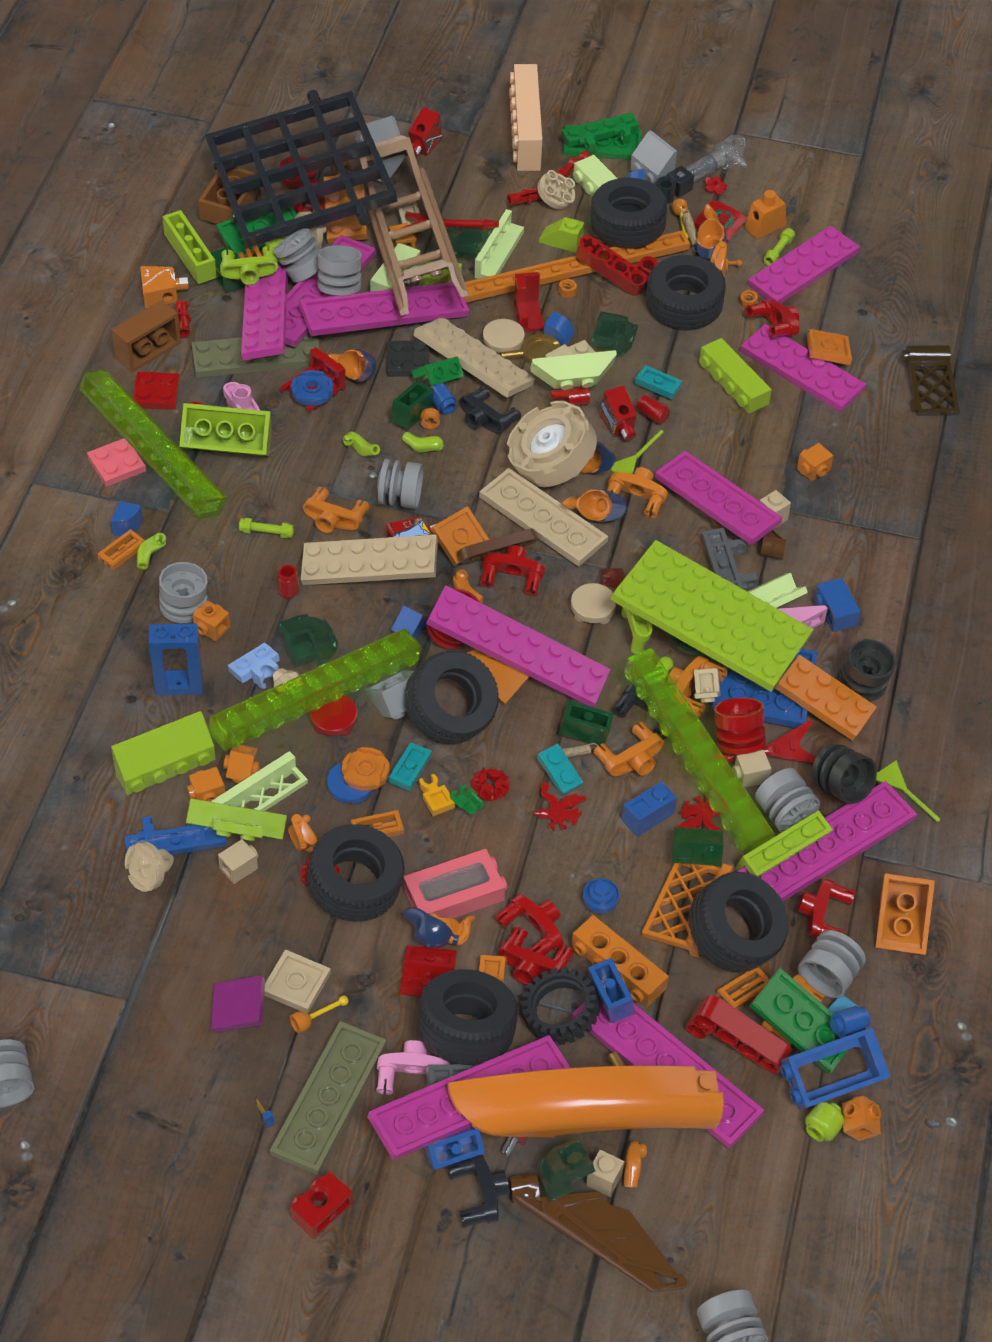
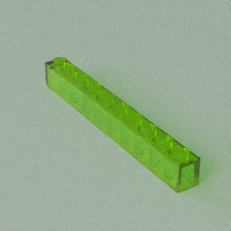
[79,369,226,518]
[209,628,421,751]
[624,647,775,855]

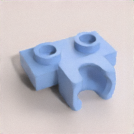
[227,643,280,689]

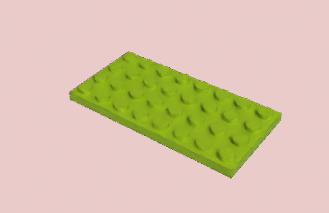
[611,540,814,692]

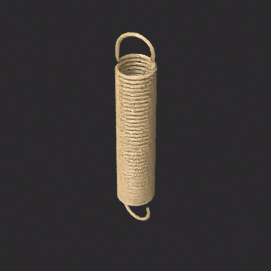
[681,209,698,252]
[562,743,598,758]

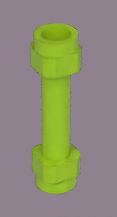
[764,228,795,266]
[239,518,294,539]

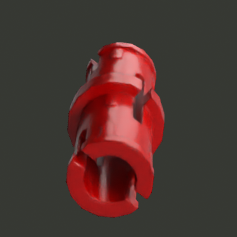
[507,188,542,207]
[175,300,191,338]

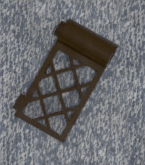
[902,345,960,416]

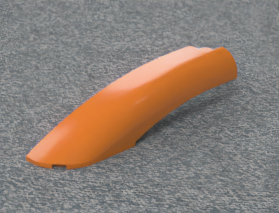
[447,1066,724,1137]

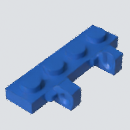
[125,816,227,855]

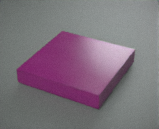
[211,975,265,1033]

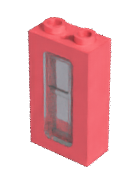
[403,849,507,918]

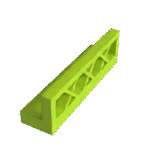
[736,810,833,877]

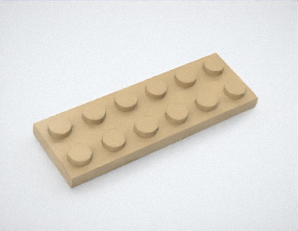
[413,318,535,398]
[479,468,608,566]
[301,534,438,585]

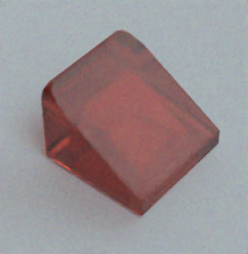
[599,568,626,588]

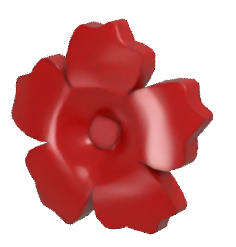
[704,176,728,196]

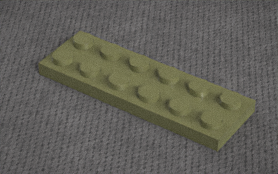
[191,332,320,378]
[270,1021,387,1175]

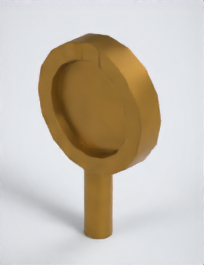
[500,334,561,365]

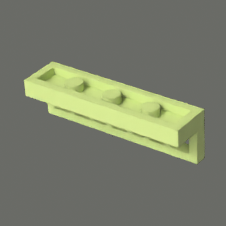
[474,209,524,279]
[747,573,808,608]
[211,751,308,811]

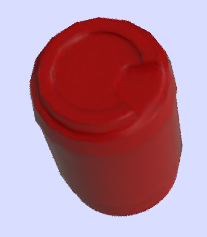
[636,395,670,424]
[277,564,299,599]

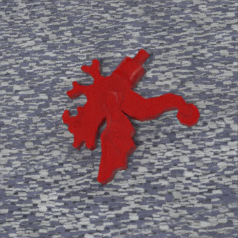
[534,782,586,831]
[676,795,728,831]

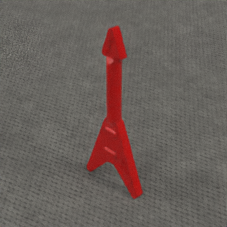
[402,211,499,231]
[706,720,816,767]

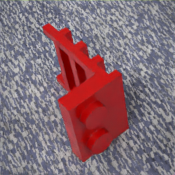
[279,347,346,412]

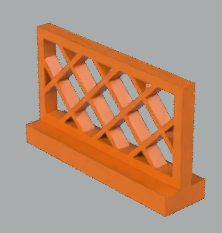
[642,863,733,958]

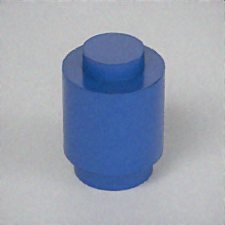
[431,383,457,415]
[830,1006,871,1038]

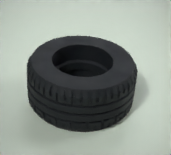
[590,177,667,248]
[646,255,726,330]
[405,650,499,745]
[307,824,405,922]
[689,872,788,973]
[416,969,519,1065]

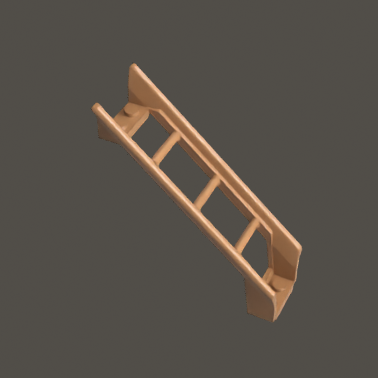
[359,135,469,316]

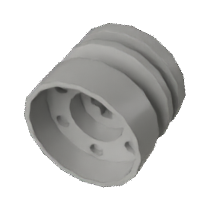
[273,228,322,282]
[318,245,362,296]
[377,459,423,509]
[159,562,208,623]
[755,768,820,832]
[798,930,866,998]
[0,1039,35,1108]
[696,1290,768,1342]

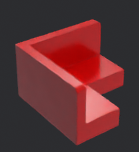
[513,272,544,332]

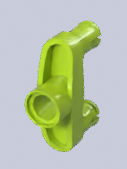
[220,246,278,285]
[621,607,652,654]

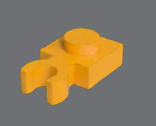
[419,774,455,817]

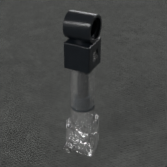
[656,135,748,204]

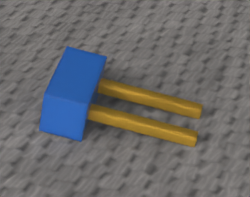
[256,1099,275,1128]

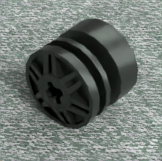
[839,639,896,701]
[812,743,877,804]

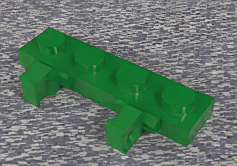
[561,113,640,153]

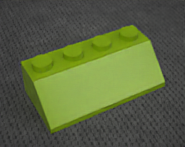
[179,403,271,457]
[111,711,216,795]

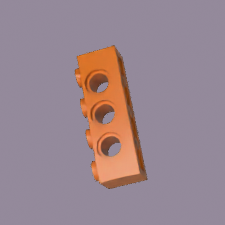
[571,915,669,1008]

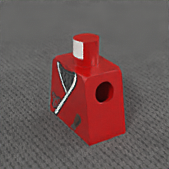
[408,107,443,157]

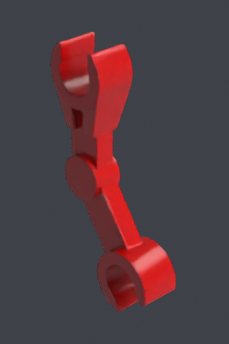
[557,150,592,178]

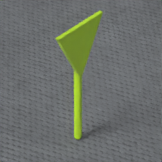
[609,430,663,474]
[876,760,940,822]

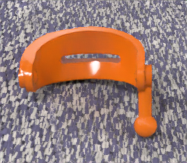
[710,241,743,278]
[288,814,318,853]

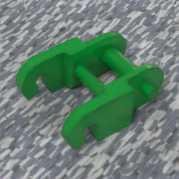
[450,784,484,814]

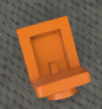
[479,955,507,984]

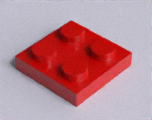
[132,372,180,410]

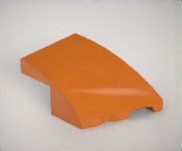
[467,649,529,705]

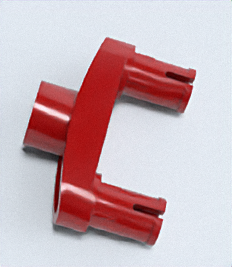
[745,299,800,338]
[480,545,545,596]
[797,878,855,939]
[494,894,564,956]
[498,926,574,985]

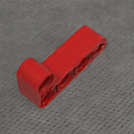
[576,235,658,296]
[686,995,792,1074]

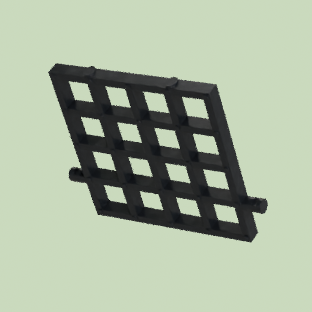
[205,90,398,248]

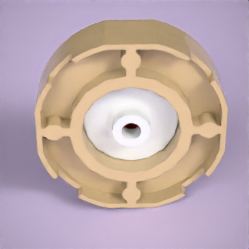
[507,401,597,487]

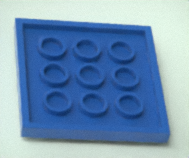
[711,649,817,728]

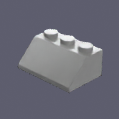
[355,116,407,182]

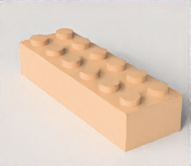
[509,64,542,171]

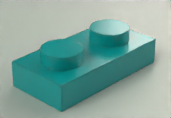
[635,365,683,400]
[389,742,432,791]
[537,743,583,796]

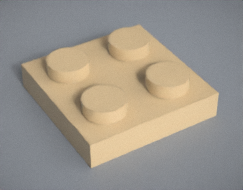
[264,950,331,1013]

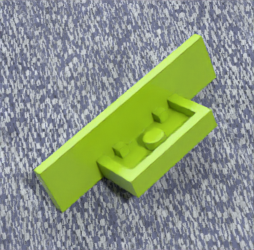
[186,798,287,841]

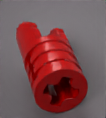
[550,387,590,406]

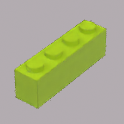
[162,210,216,284]
[699,338,772,414]

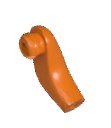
[453,570,484,603]
[624,1141,647,1188]

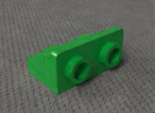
[411,356,464,386]

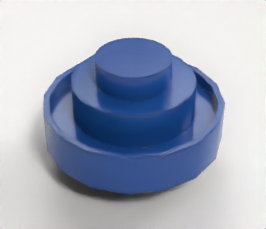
[583,878,619,914]

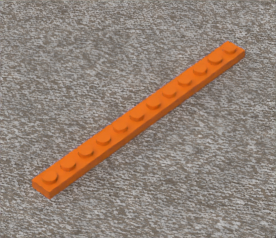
[464,231,690,303]

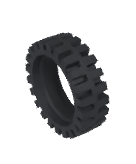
[521,967,600,1045]

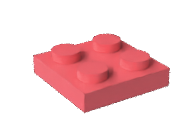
[87,437,146,487]

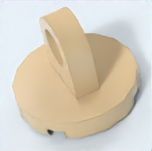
[125,842,174,892]

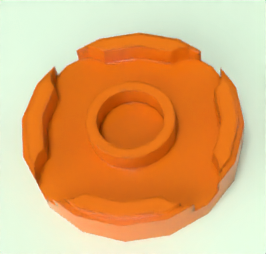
[342,747,390,791]

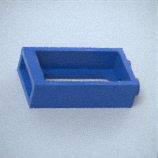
[149,624,203,695]
[780,1027,891,1110]

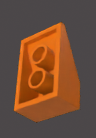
[875,873,935,955]

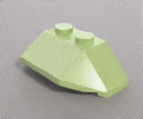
[530,350,617,390]

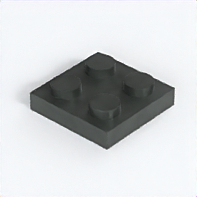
[387,341,430,377]

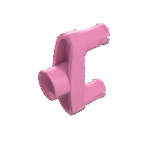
[223,382,260,410]
[376,1040,450,1095]

